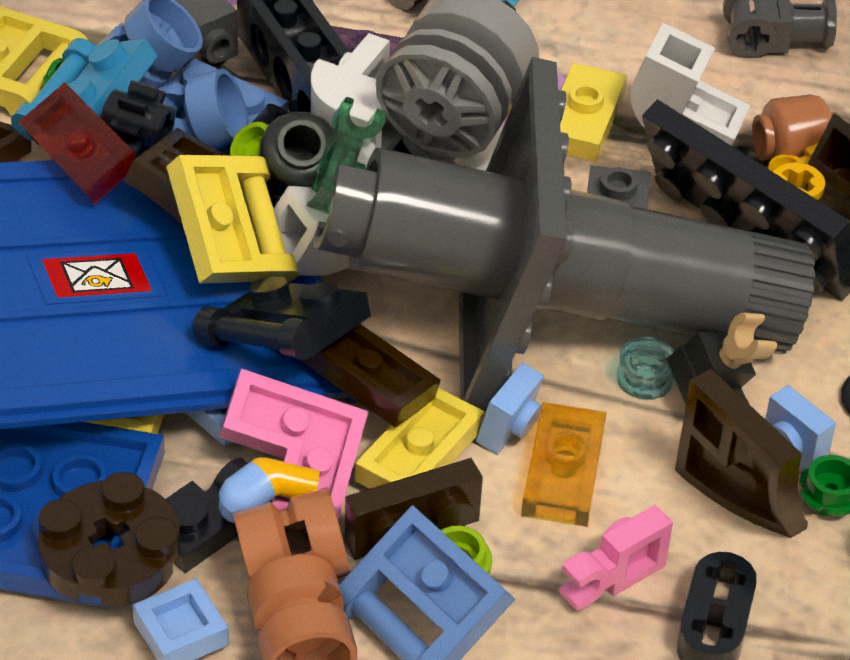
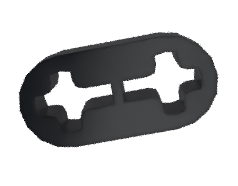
[677,551,757,660]

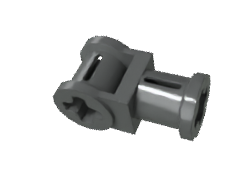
[723,0,837,58]

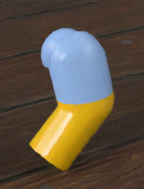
[218,457,320,523]

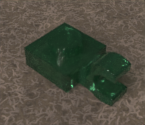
[306,97,385,215]

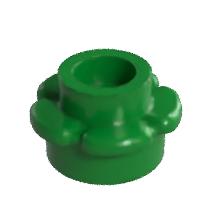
[799,455,850,516]

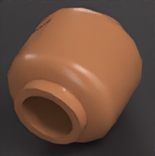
[752,94,838,164]

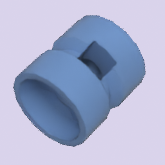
[98,0,203,88]
[158,68,249,150]

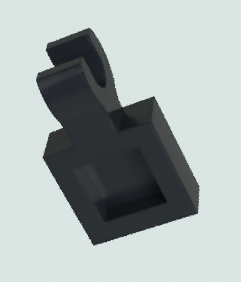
[166,457,248,574]

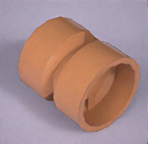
[233,487,350,579]
[247,554,357,660]

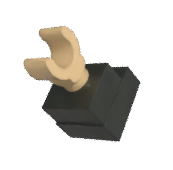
[666,313,777,404]

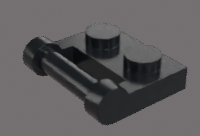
[193,276,371,360]

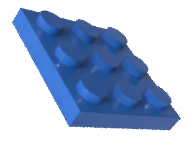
[0,422,165,608]

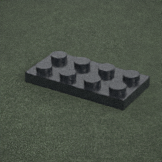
[642,99,850,301]

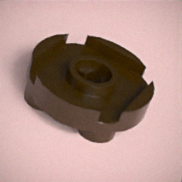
[38,472,181,607]

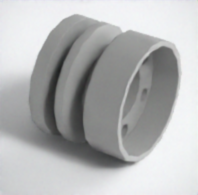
[376,0,539,157]

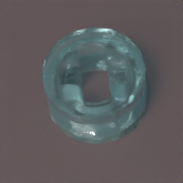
[617,337,674,400]

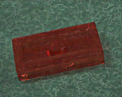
[19,82,137,204]

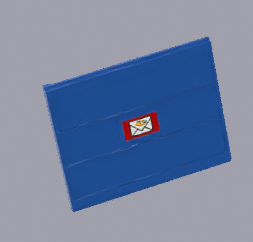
[0,152,358,429]

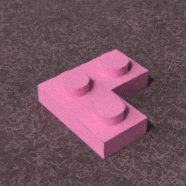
[219,369,368,532]

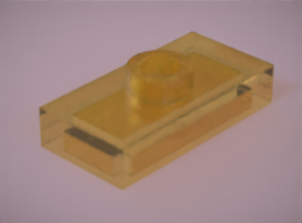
[521,402,607,527]

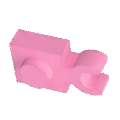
[559,505,673,611]

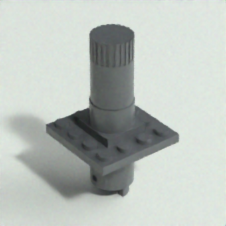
[314,57,815,416]

